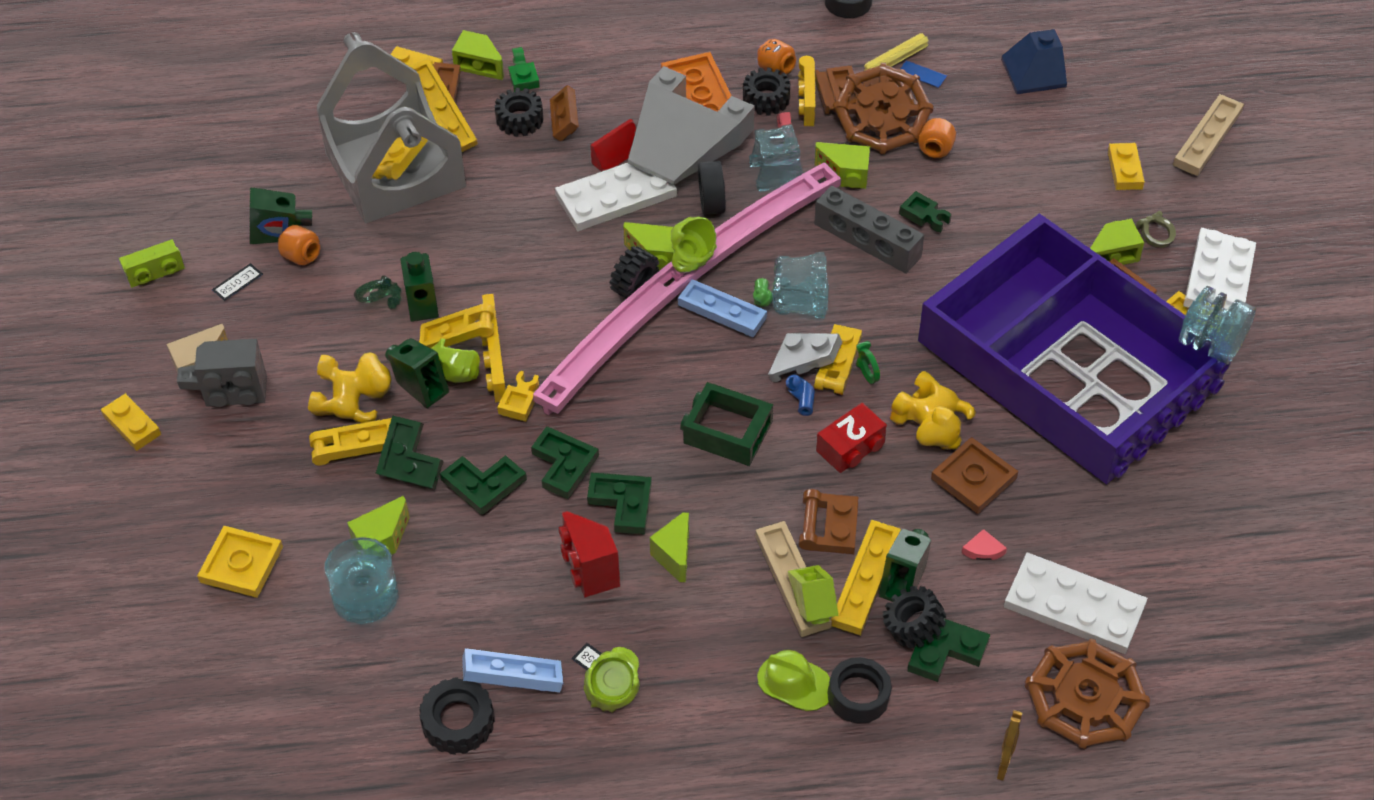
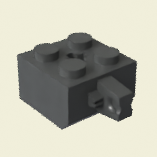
[177,338,267,407]

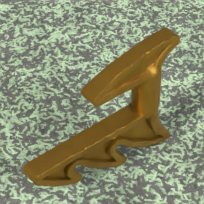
[997,710,1022,781]

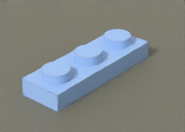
[678,279,767,337]
[462,648,563,693]

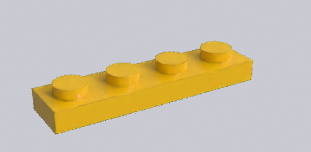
[409,58,478,152]
[481,294,505,403]
[831,520,901,636]

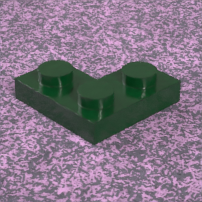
[375,415,443,490]
[531,426,599,499]
[440,455,527,515]
[587,472,652,534]
[907,619,991,682]

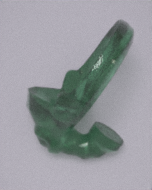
[354,275,401,309]

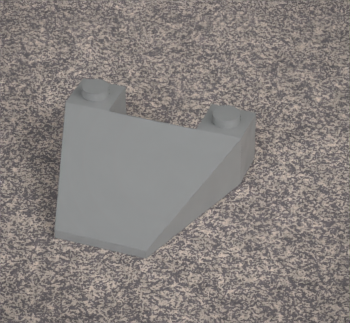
[628,66,755,185]

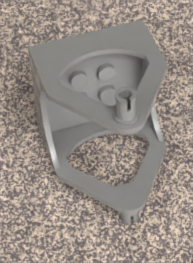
[317,32,466,224]

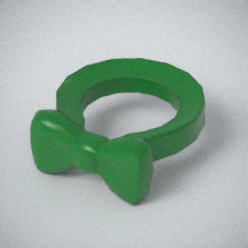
[856,341,880,384]

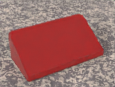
[590,119,637,172]

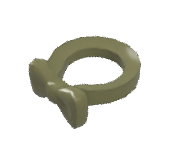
[1136,211,1176,248]

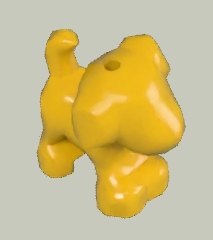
[308,352,392,423]
[890,371,976,450]

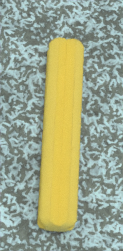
[864,33,929,71]

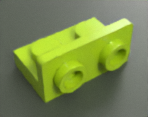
[119,239,185,288]

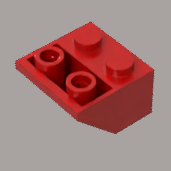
[558,511,620,598]

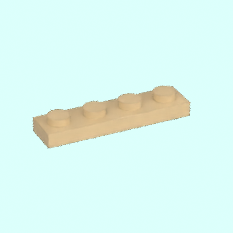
[1173,94,1244,176]
[755,521,832,637]

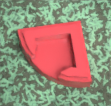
[776,112,793,140]
[962,529,1007,560]

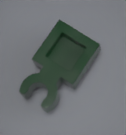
[899,191,951,233]

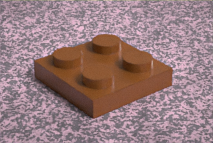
[931,437,1018,514]

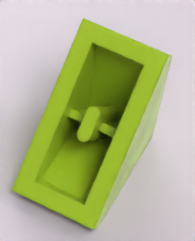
[650,513,689,582]

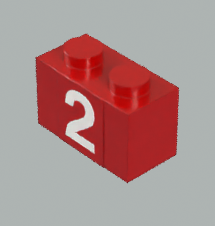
[816,403,887,473]

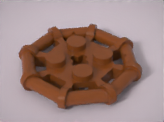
[833,63,933,154]
[1025,638,1150,749]

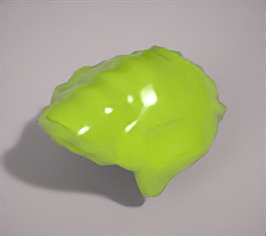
[671,217,717,272]
[431,338,480,383]
[584,647,640,713]

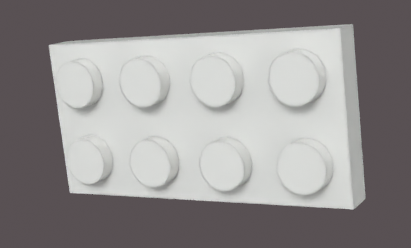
[555,163,677,232]
[1183,227,1256,322]
[1004,552,1148,654]

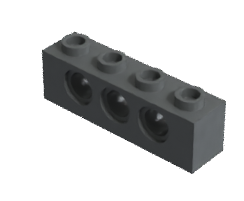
[814,185,925,274]

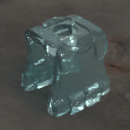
[749,124,805,192]
[772,252,829,318]

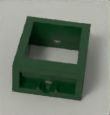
[680,382,773,466]

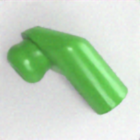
[753,278,773,307]

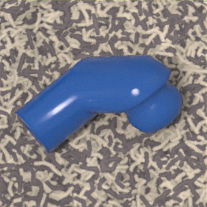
[786,374,815,416]

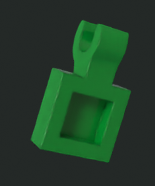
[508,47,540,92]

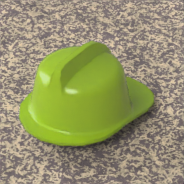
[757,650,830,711]

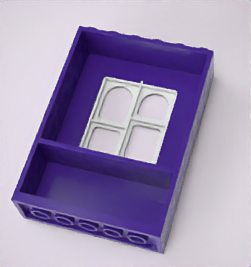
[918,213,1232,485]

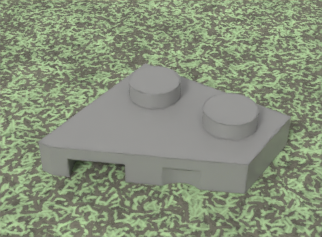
[768,333,842,382]

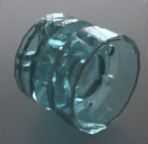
[1179,286,1256,365]
[325,537,399,624]

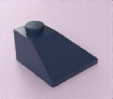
[1001,29,1067,95]

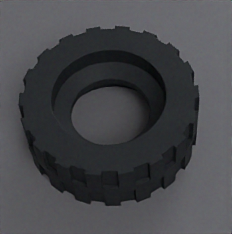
[419,677,495,755]

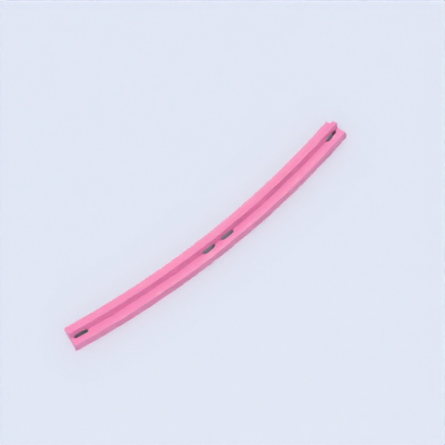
[533,162,841,415]

